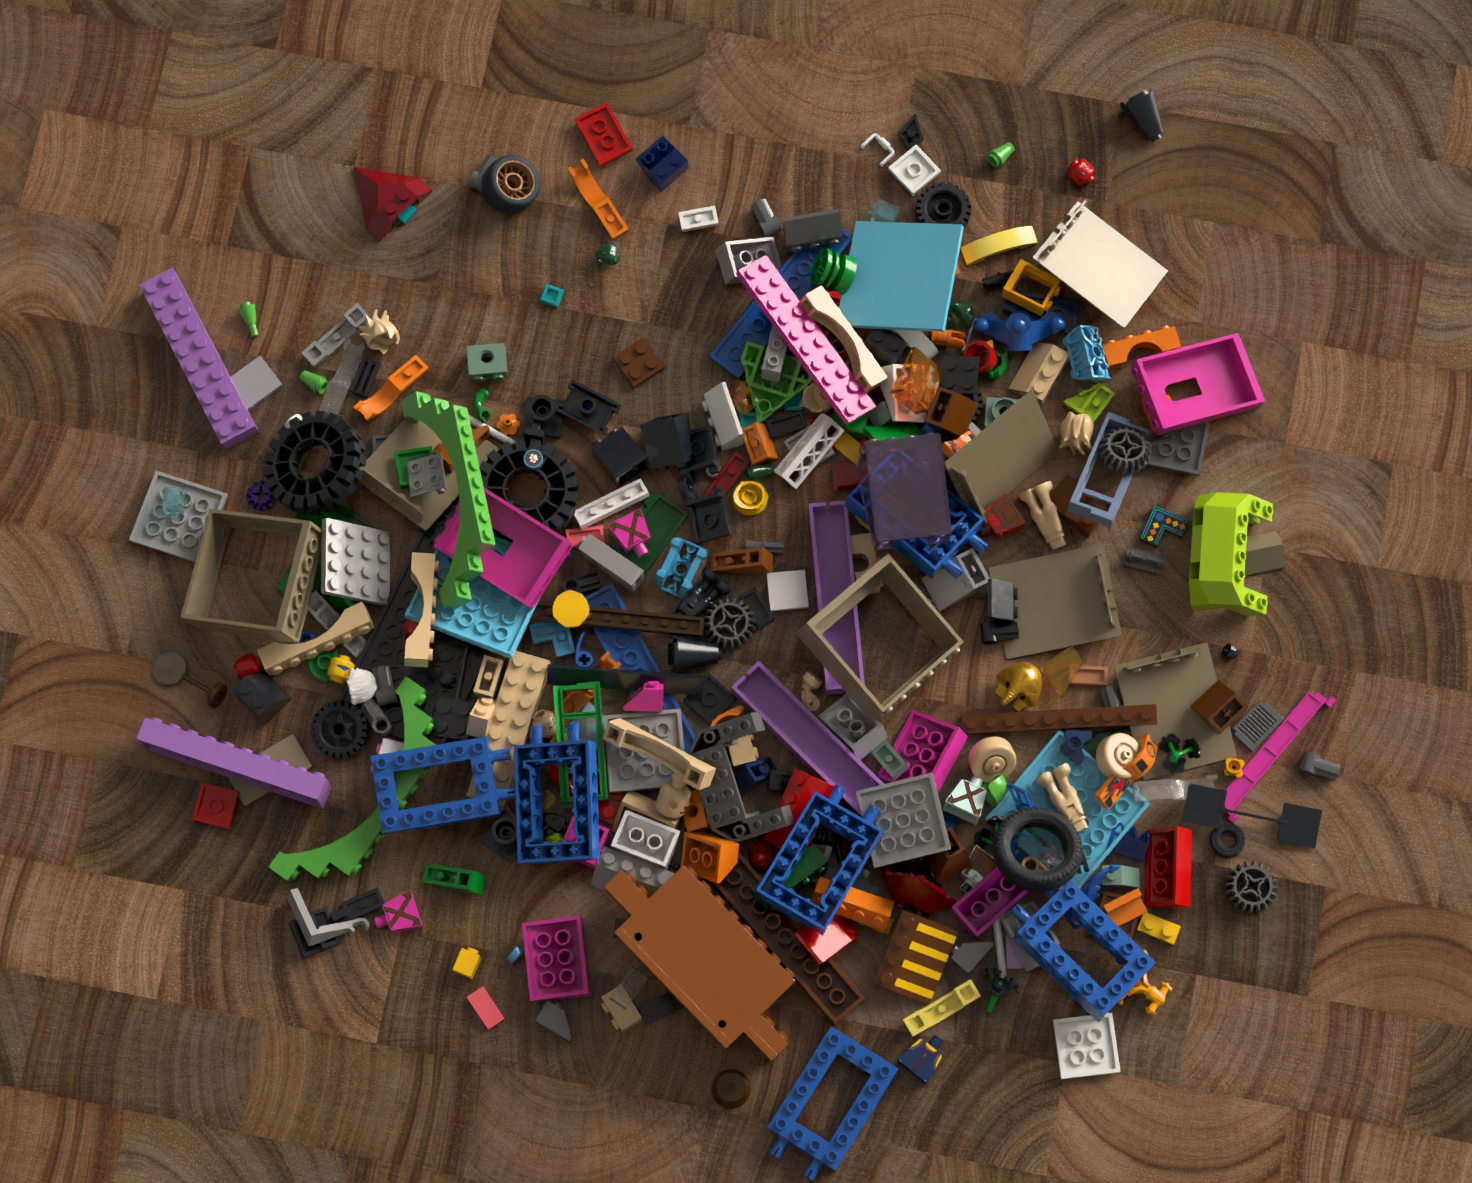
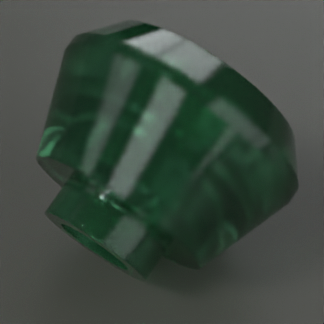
[595,242,620,265]

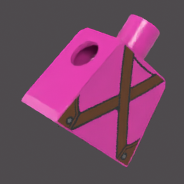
[608,509,650,558]
[374,890,424,933]

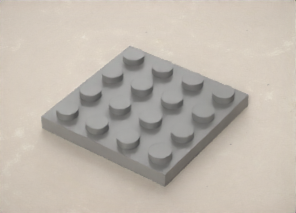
[129,470,228,563]
[321,518,390,606]
[603,709,688,793]
[856,773,951,868]

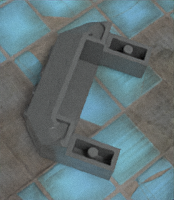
[688,711,795,843]

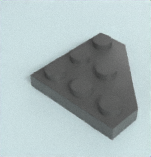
[1146,421,1210,476]

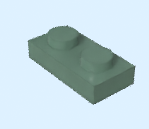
[871,740,909,780]

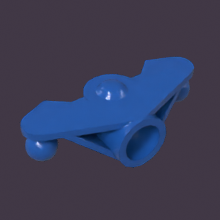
[974,310,1066,351]

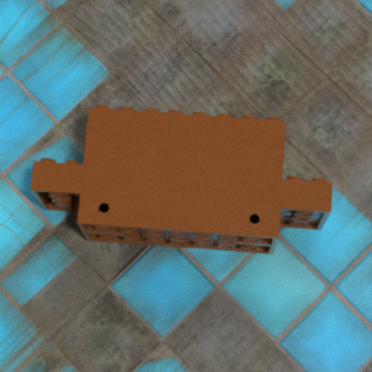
[604,865,795,1062]

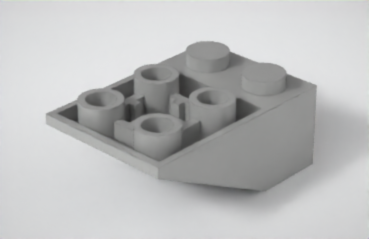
[921,548,990,612]

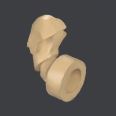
[800,671,822,711]

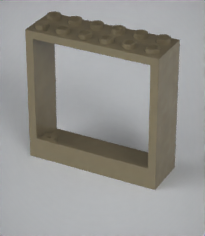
[181,509,322,643]
[795,554,963,721]

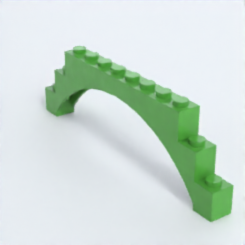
[401,391,496,609]
[269,676,436,882]

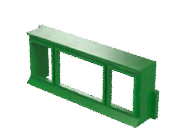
[553,681,608,808]

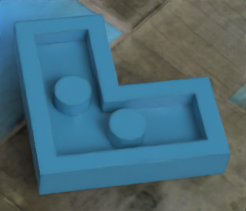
[529,622,576,658]

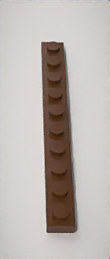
[962,704,1157,735]

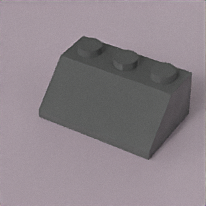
[783,208,843,253]

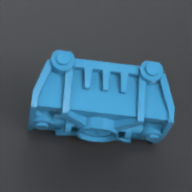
[1063,325,1111,382]
[655,537,707,599]

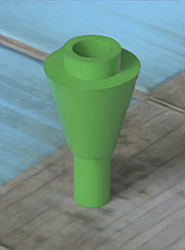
[237,302,259,337]

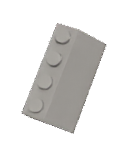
[590,846,675,897]

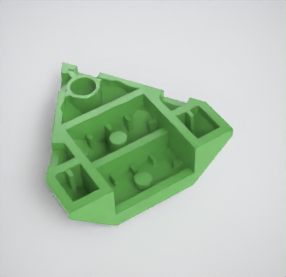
[741,341,813,423]

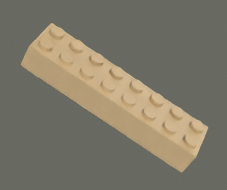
[466,651,551,810]

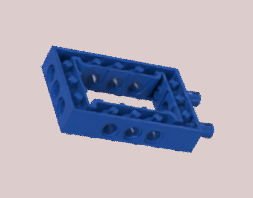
[845,449,988,580]
[514,722,600,865]
[371,737,516,835]
[754,785,883,936]
[1010,880,1156,1022]
[768,1026,899,1181]

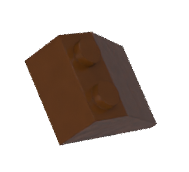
[1050,475,1110,538]

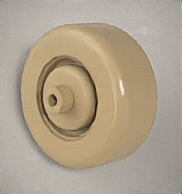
[1096,733,1141,779]
[968,737,1016,783]

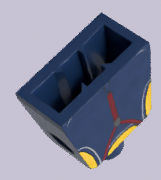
[897,1035,943,1085]

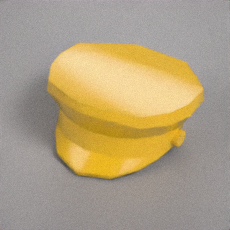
[732,481,769,516]
[552,590,589,627]

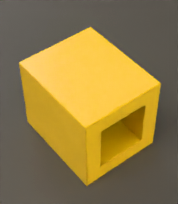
[453,947,481,979]

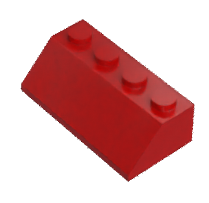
[763,768,834,848]
[1145,826,1192,909]

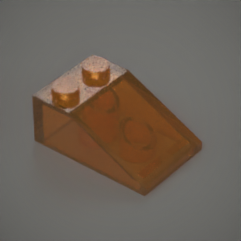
[889,346,941,415]

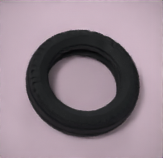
[992,807,1083,892]

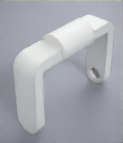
[860,133,894,167]

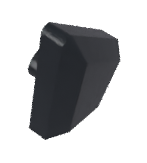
[898,114,924,150]

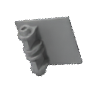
[407,452,446,497]

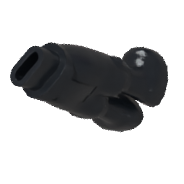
[672,566,731,617]

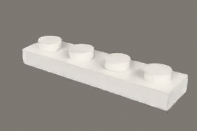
[574,478,650,530]

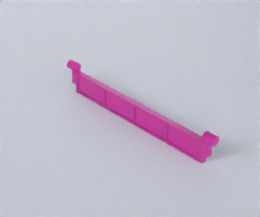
[1225,691,1336,823]

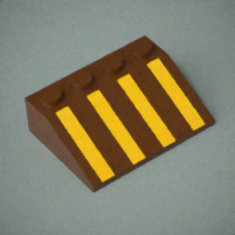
[874,909,959,1005]

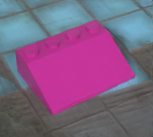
[877,710,968,793]
[522,915,592,1001]

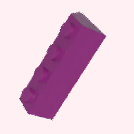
[951,866,1028,937]

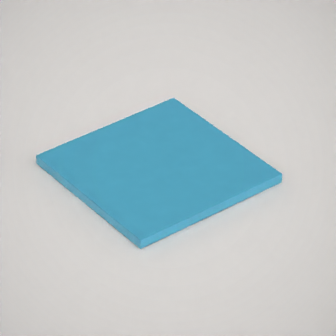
[839,221,964,332]

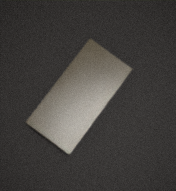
[228,734,313,807]

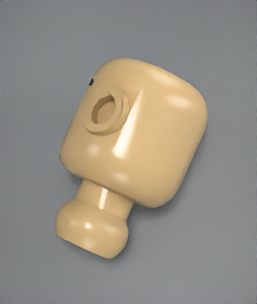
[655,772,691,819]

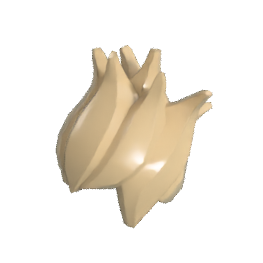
[358,309,400,355]
[800,382,832,413]
[1059,412,1093,456]

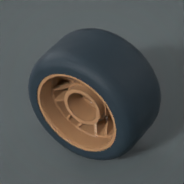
[481,155,540,214]

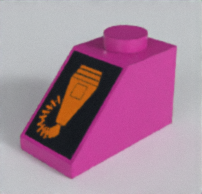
[623,681,664,712]

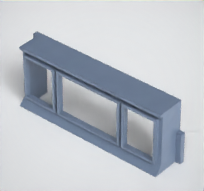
[1067,412,1150,530]

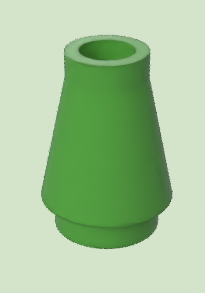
[987,142,1015,168]
[300,370,329,394]

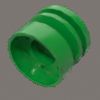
[810,248,857,295]

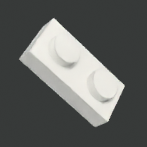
[678,206,719,232]

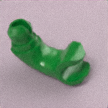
[987,348,1008,379]
[473,388,492,423]

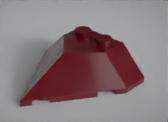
[354,167,432,242]
[881,870,956,917]

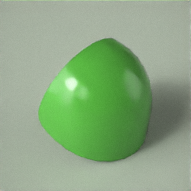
[981,774,1007,808]

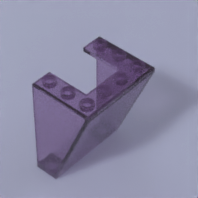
[856,433,952,551]

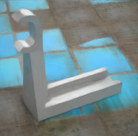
[288,888,369,946]

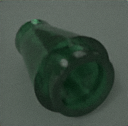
[745,464,774,482]

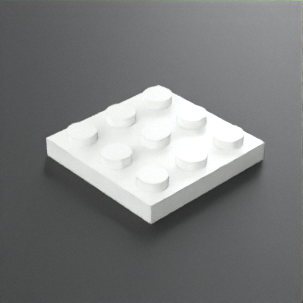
[1053,1013,1121,1080]

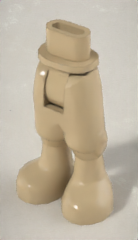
[1018,481,1066,550]
[1035,763,1088,833]

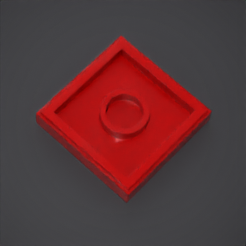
[192,782,240,829]

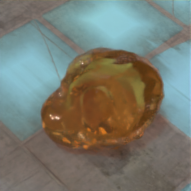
[729,380,754,414]

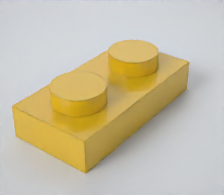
[1136,913,1181,945]

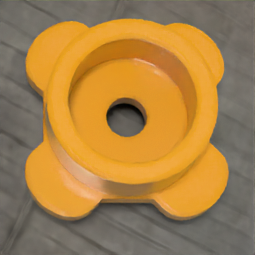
[1224,758,1245,778]

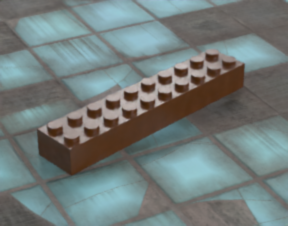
[709,853,865,1027]

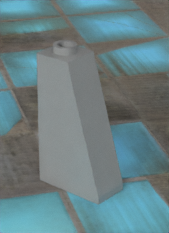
[578,534,645,593]

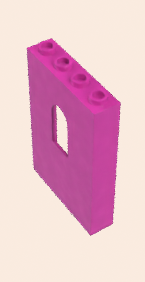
[1131,333,1265,435]
[434,488,574,610]

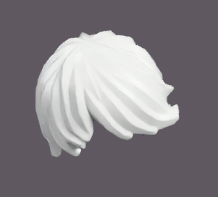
[346,668,377,705]

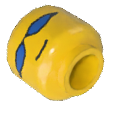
[327,655,355,684]

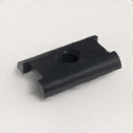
[555,379,621,436]

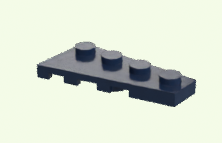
[1002,291,1079,335]

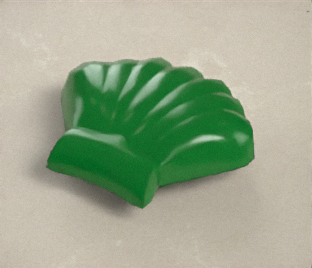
[309,651,339,682]

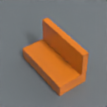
[742,422,778,465]
[1102,888,1148,926]

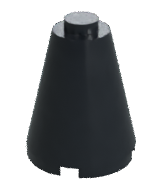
[1119,88,1164,142]
[668,635,722,673]

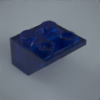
[635,135,689,192]

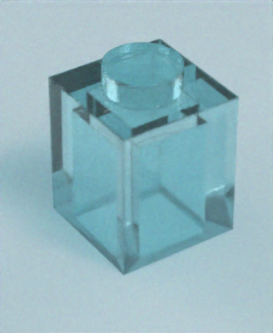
[869,199,900,222]
[162,487,186,517]

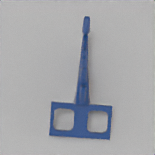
[1007,783,1037,861]
[1064,865,1120,930]

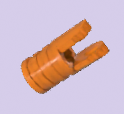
[931,329,966,348]

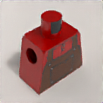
[978,493,1025,539]

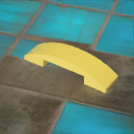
[961,226,1038,266]
[903,979,981,1037]

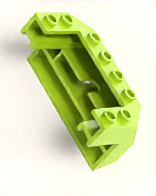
[1189,492,1273,617]

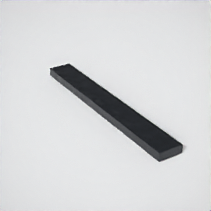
[547,664,703,696]

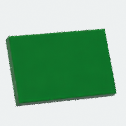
[863,423,931,450]

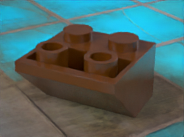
[925,386,978,437]
[1190,680,1248,735]
[924,827,973,884]

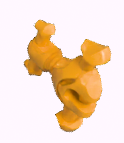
[1118,950,1172,1016]

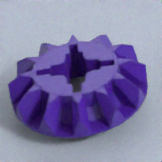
[246,480,276,511]

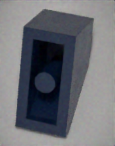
[734,757,777,793]

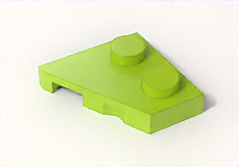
[1063,383,1115,424]

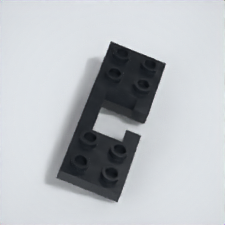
[677,425,732,545]

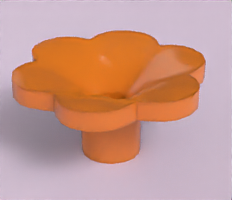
[496,414,521,436]

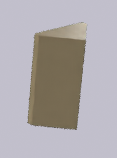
[1245,531,1285,576]

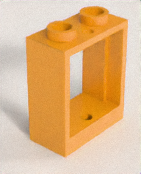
[1002,259,1062,317]

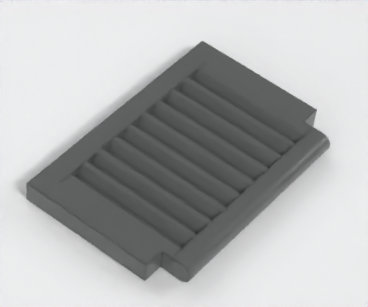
[1232,701,1284,752]

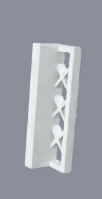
[774,413,844,489]

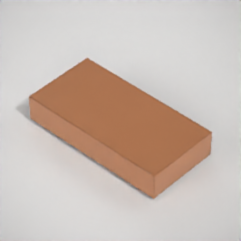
[1068,665,1108,687]

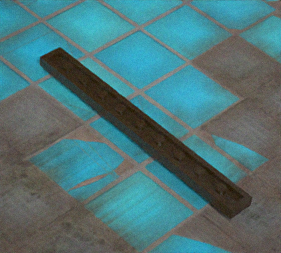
[530,601,704,638]

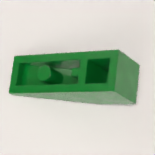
[422,864,486,896]

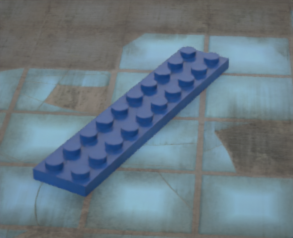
[709,228,853,380]
[585,583,696,754]

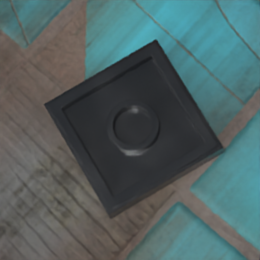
[683,672,737,726]

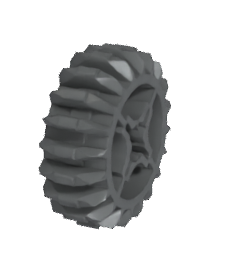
[1099,426,1151,475]
[704,598,755,649]
[1225,860,1279,914]

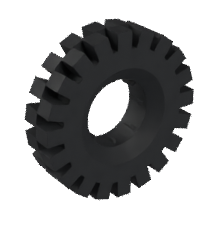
[263,411,366,516]
[479,439,579,542]

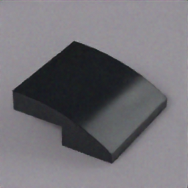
[288,906,341,959]

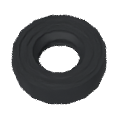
[1210,822,1246,858]

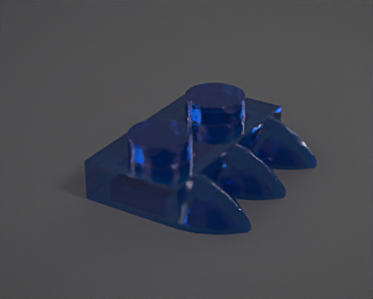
[1106,822,1150,862]

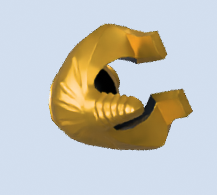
[995,662,1042,712]

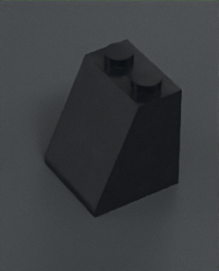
[640,412,691,471]
[591,427,649,489]
[232,672,293,725]

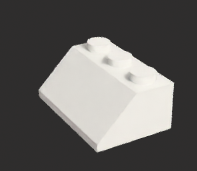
[701,382,743,451]
[611,810,680,870]

